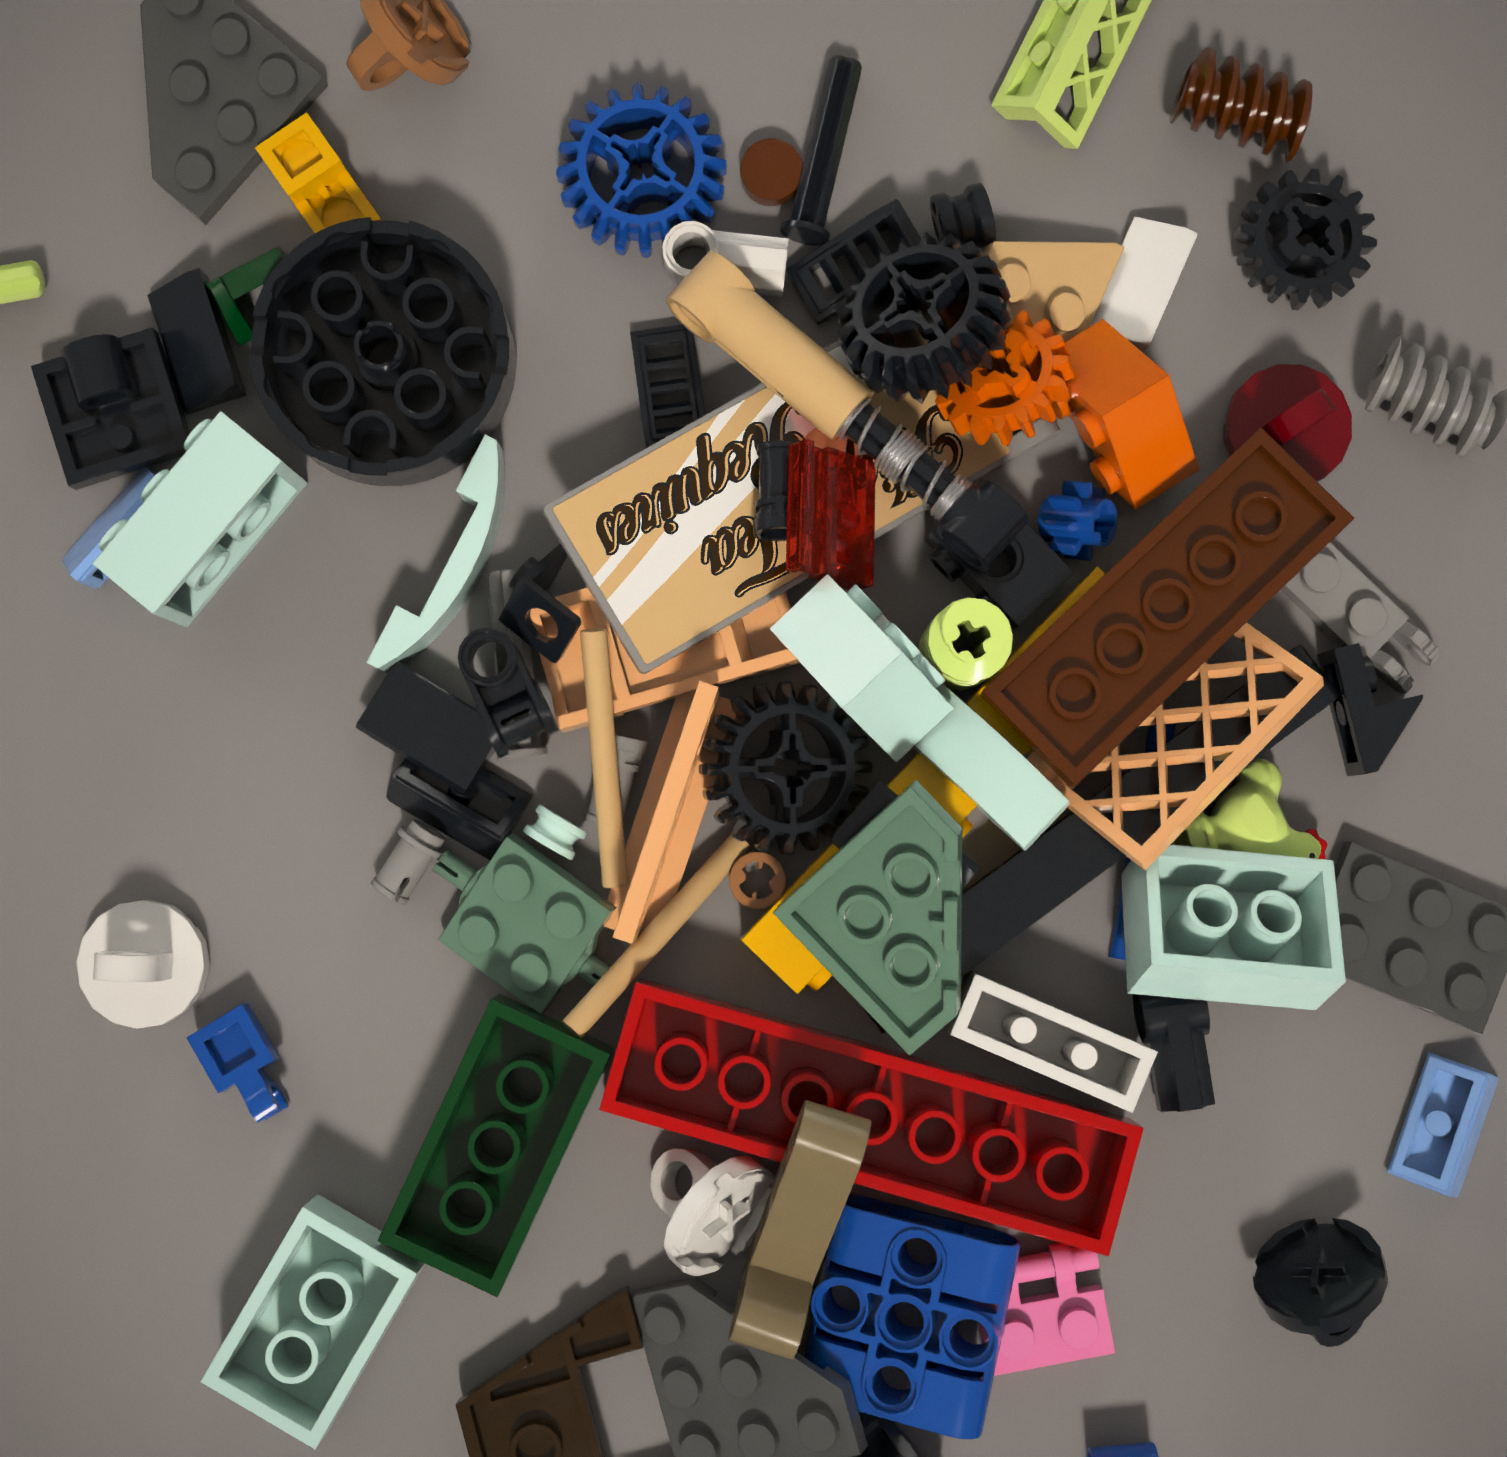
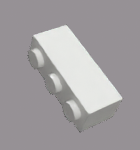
[943,971,1158,1113]

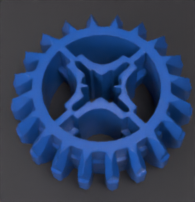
[556,82,727,258]

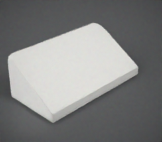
[1090,216,1198,353]

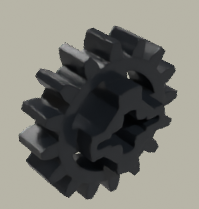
[1234,168,1377,310]

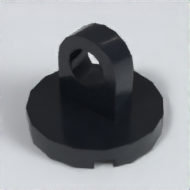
[1253,1218,1388,1347]

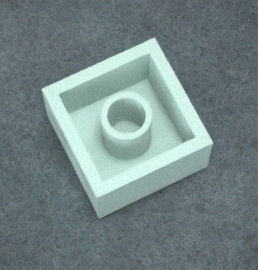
[770,574,954,762]

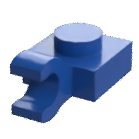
[187,1003,289,1123]

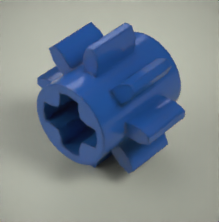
[1038,480,1118,561]

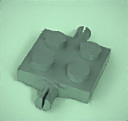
[433,833,617,1014]

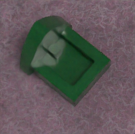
[205,245,285,346]

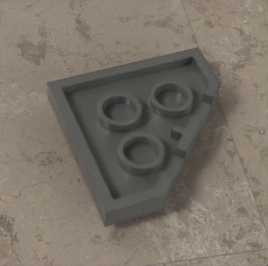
[140,0,328,225]
[630,1277,868,1457]

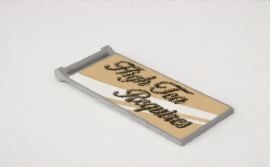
[543,312,1061,674]

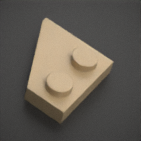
[983,241,1125,342]

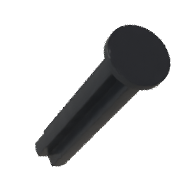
[780,55,862,246]

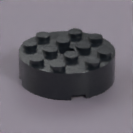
[249,217,516,486]

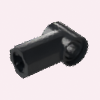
[1132,994,1215,1112]

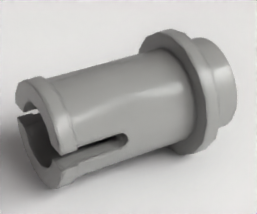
[371,819,446,905]

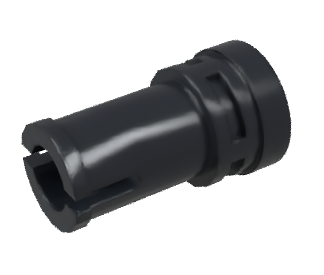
[753,440,806,542]

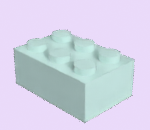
[92,411,308,627]
[1121,842,1346,1010]
[200,1194,425,1449]

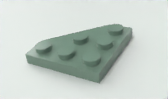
[773,780,963,1056]

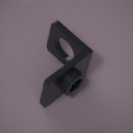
[498,543,581,663]

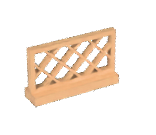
[1027,623,1324,871]
[604,681,737,944]

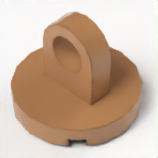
[346,0,470,91]

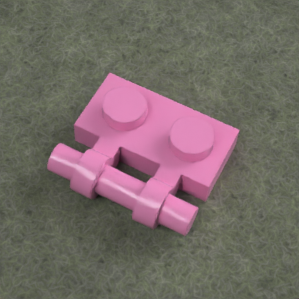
[977,1243,1115,1376]

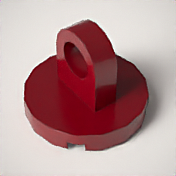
[1223,364,1352,482]

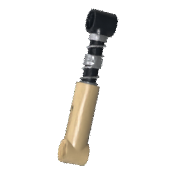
[665,251,1028,571]

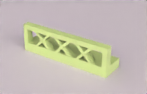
[991,0,1152,149]

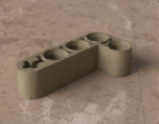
[728,1100,871,1360]

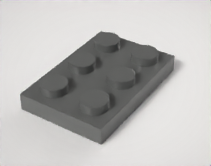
[1334,842,1507,1034]

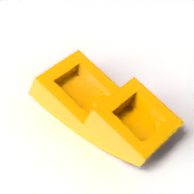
[255,112,382,233]

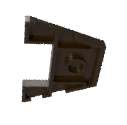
[455,1286,643,1457]

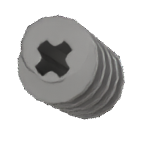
[1365,334,1507,458]

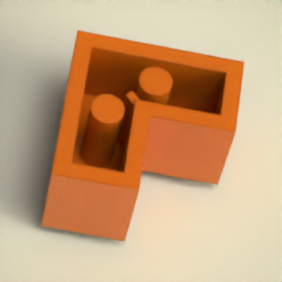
[1041,319,1199,510]

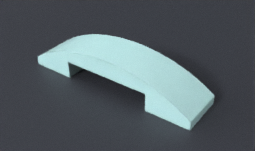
[366,434,505,673]
[913,684,1070,851]

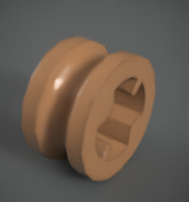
[729,852,786,909]

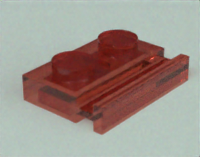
[786,439,876,590]

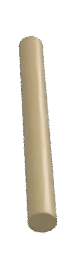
[580,628,628,888]
[562,833,751,1039]

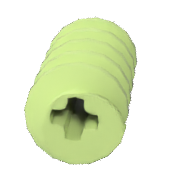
[919,597,1013,691]

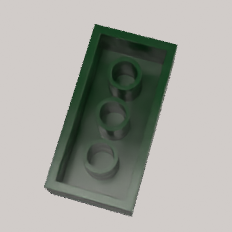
[377,993,615,1297]

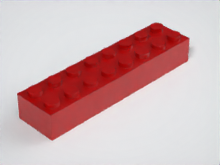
[599,978,1144,1256]

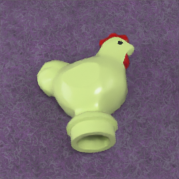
[1172,758,1328,860]

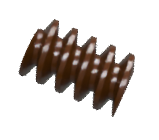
[1169,47,1313,163]

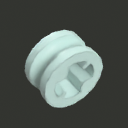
[523,804,588,860]

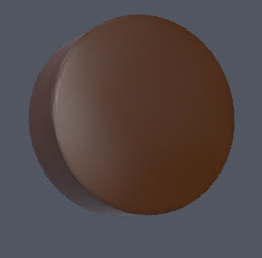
[740,138,803,206]

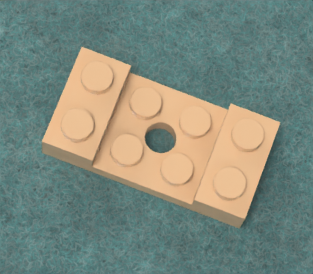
[530,588,800,733]

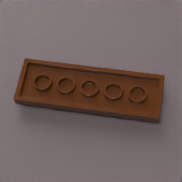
[980,427,1354,789]

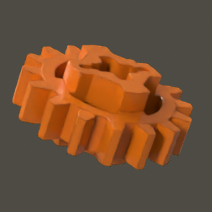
[935,310,1075,446]

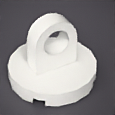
[76,900,210,1029]
[650,1148,775,1276]

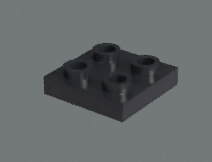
[31,327,190,490]

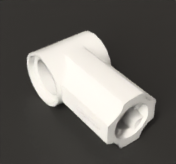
[662,221,789,297]

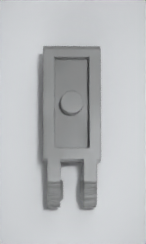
[1281,542,1443,695]

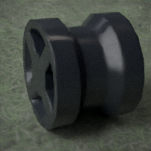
[930,182,996,248]

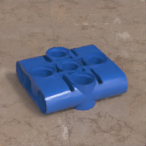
[804,1194,1021,1439]

